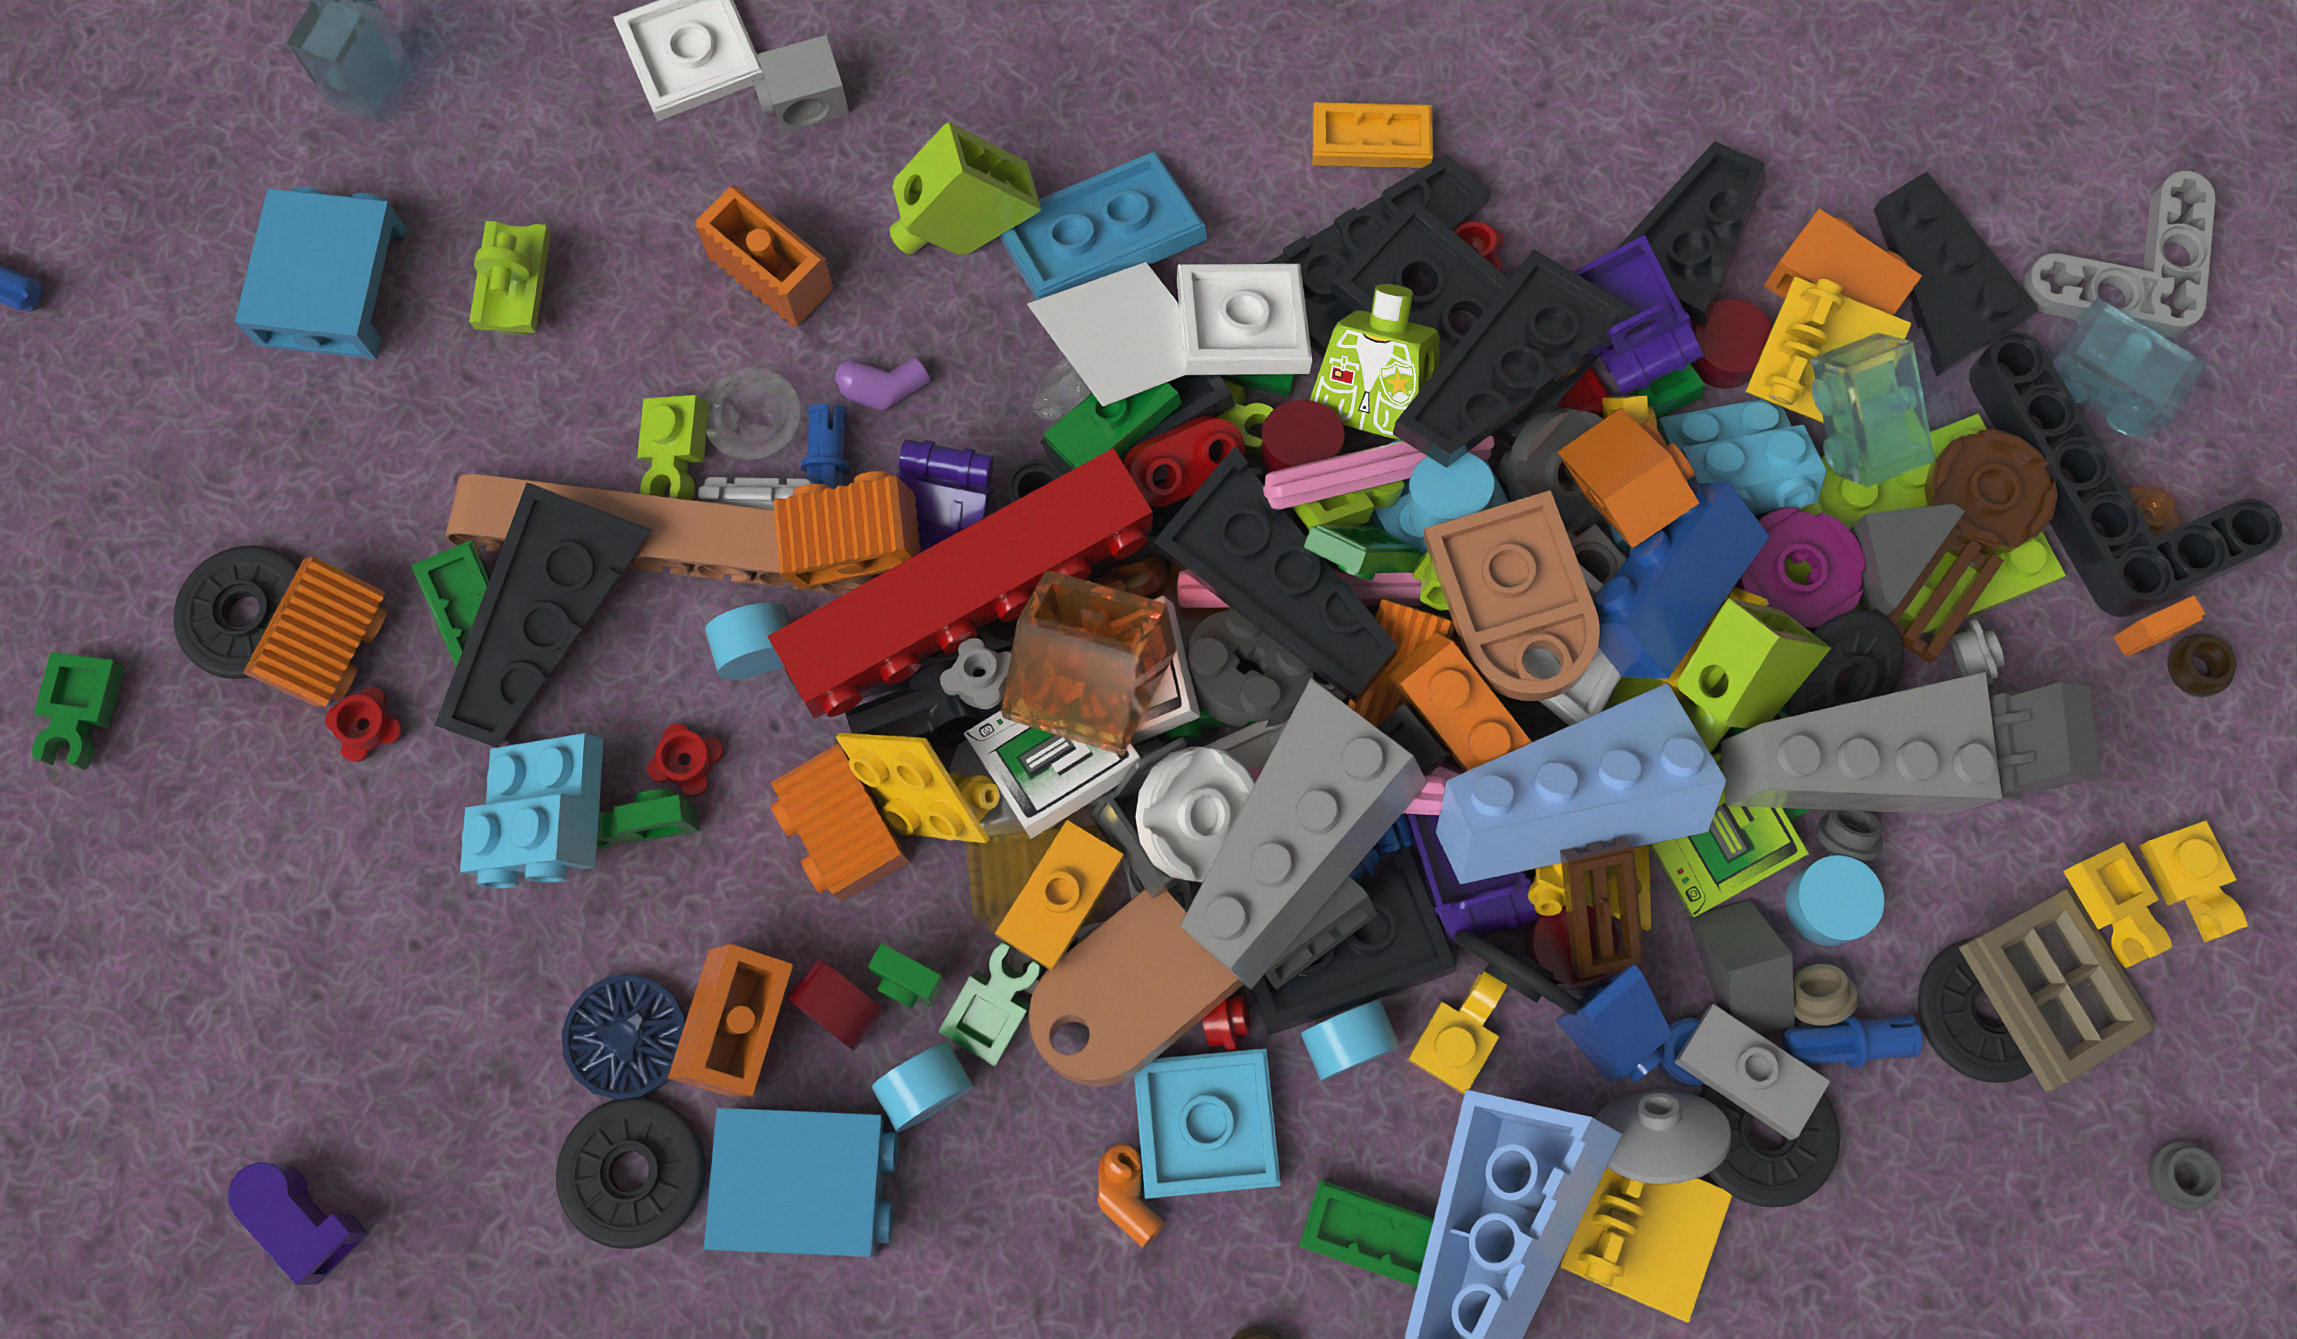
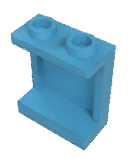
[234,186,406,359]
[704,1108,898,1257]

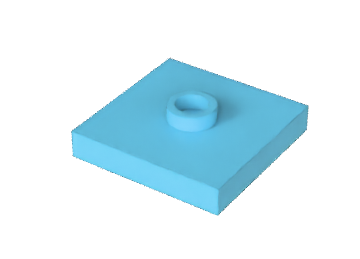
[1134,1049,1281,1199]

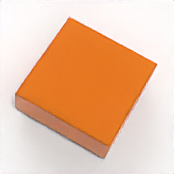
[2113,595,2206,657]

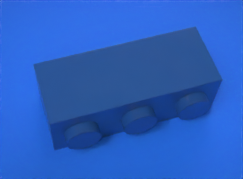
[1594,481,1770,679]

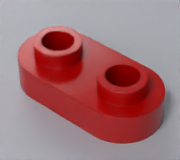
[1123,416,1245,507]

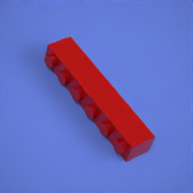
[767,448,1153,719]

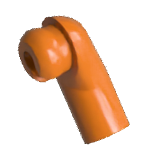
[1097,1143,1165,1249]

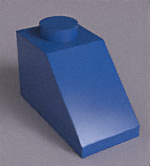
[1555,964,1673,1082]

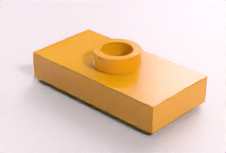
[1312,102,1433,168]
[995,820,1124,971]

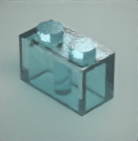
[286,0,414,125]
[2050,298,2207,441]
[1811,333,1935,487]

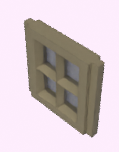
[1959,886,2157,1093]

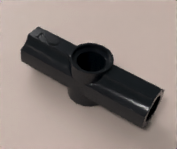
[845,643,1044,747]

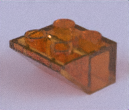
[1001,570,1177,756]

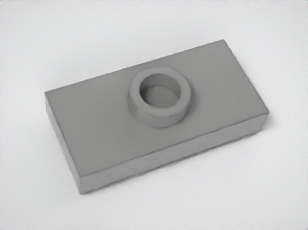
[1674,1004,1830,1141]

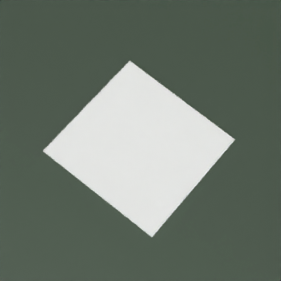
[1027,262,1191,406]

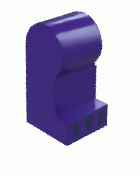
[228,1162,369,1285]

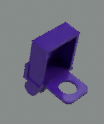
[1573,235,1704,396]
[894,439,995,553]
[1407,814,1538,946]

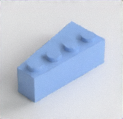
[1436,683,1726,884]
[1405,1090,1623,1339]

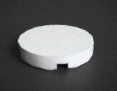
[1135,747,1255,882]

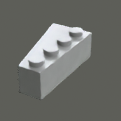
[1720,672,2002,814]
[1180,679,1427,990]

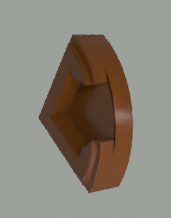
[1092,556,1170,613]

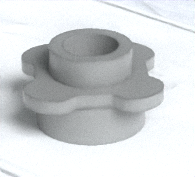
[1950,619,2005,686]
[940,638,1018,709]

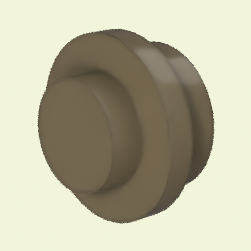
[1793,964,1858,1026]

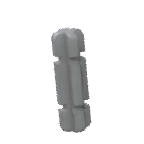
[698,477,815,510]

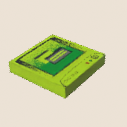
[1649,750,1809,917]

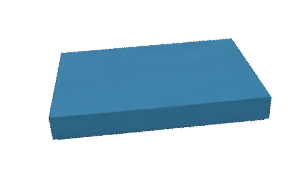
[999,151,1207,300]

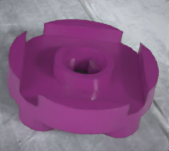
[1734,508,1866,633]

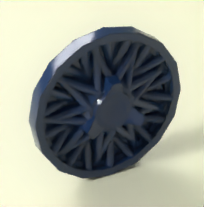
[562,974,687,1100]

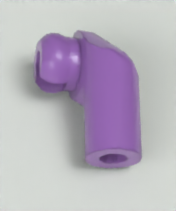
[835,357,931,410]

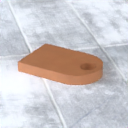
[1423,490,1600,701]
[1029,889,1244,1086]

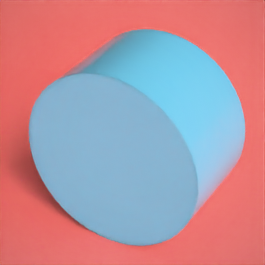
[1409,452,1494,537]
[705,602,790,680]
[1785,855,1884,946]
[1301,1000,1401,1081]
[872,1042,974,1132]

